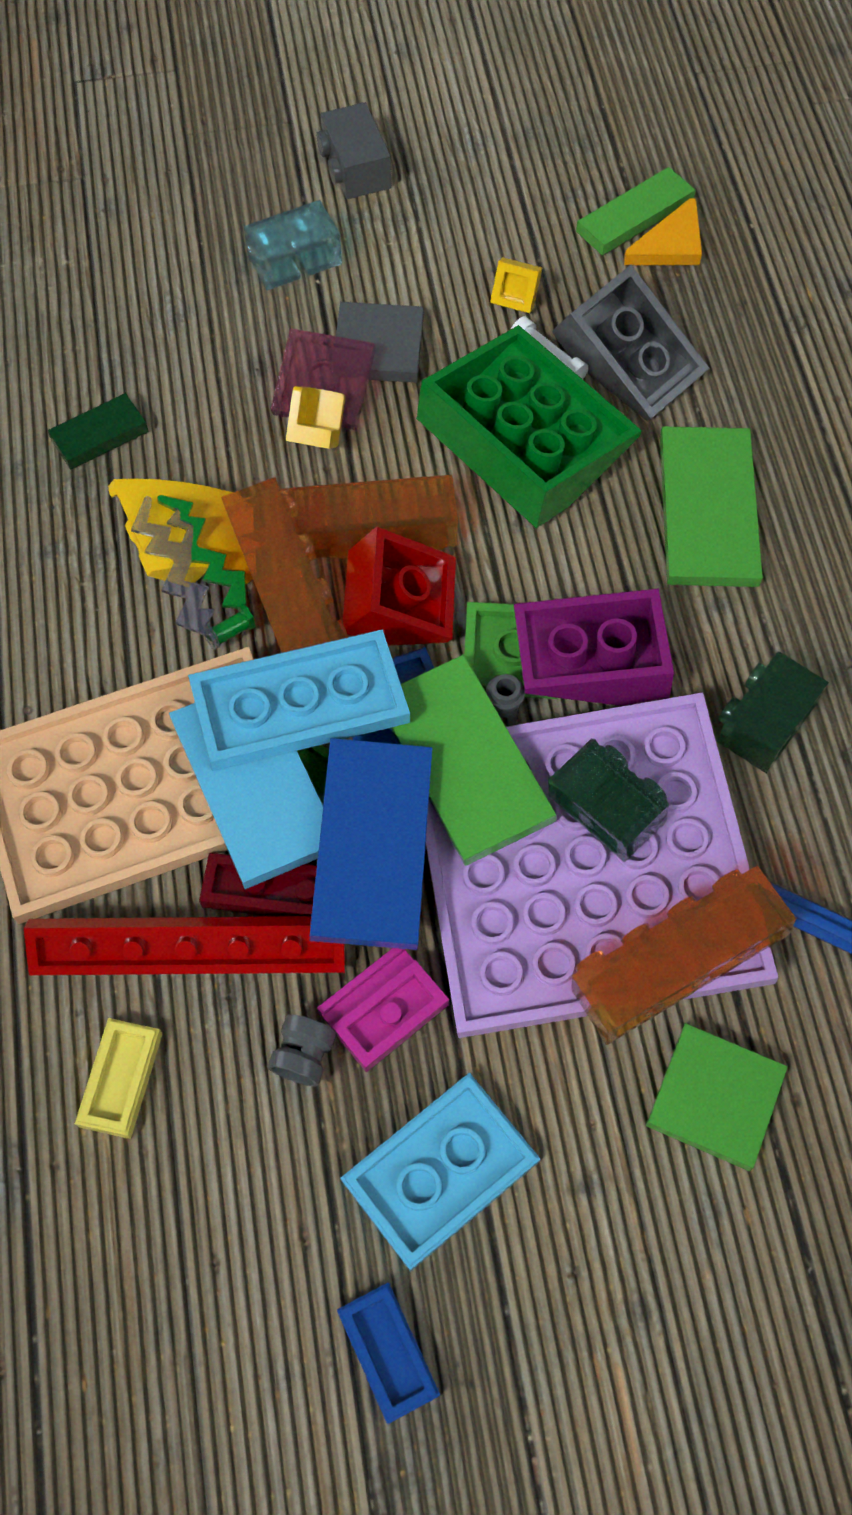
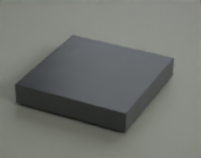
[331,302,424,383]

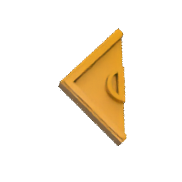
[624,198,702,265]

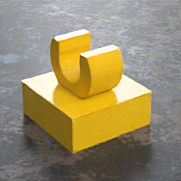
[490,257,542,313]

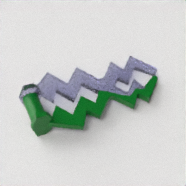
[131,495,256,650]

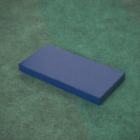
[310,738,432,950]

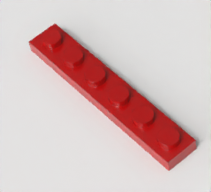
[24,916,346,976]

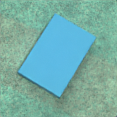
[340,1072,541,1272]

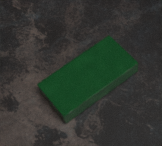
[47,393,149,470]

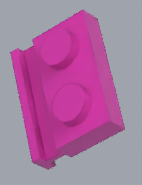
[317,948,449,1072]

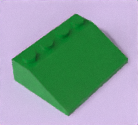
[416,325,642,528]

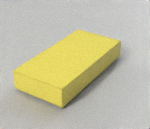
[75,1018,163,1139]

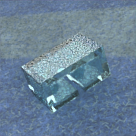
[243,200,342,291]

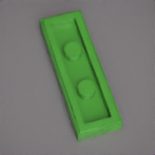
[576,167,696,256]

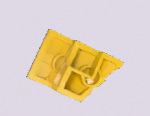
[108,478,257,588]

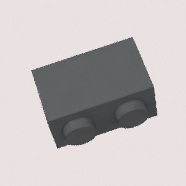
[316,102,392,200]

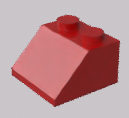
[342,527,456,646]

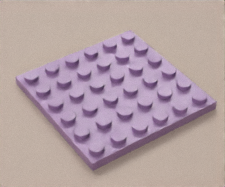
[426,692,778,1038]

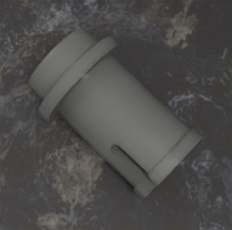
[486,674,525,726]

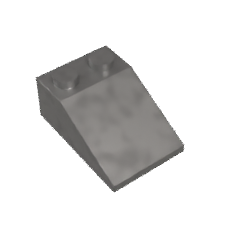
[551,265,710,421]

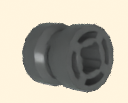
[267,1014,337,1087]

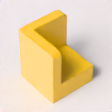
[285,386,346,449]

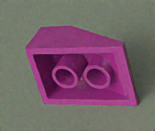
[514,588,674,706]

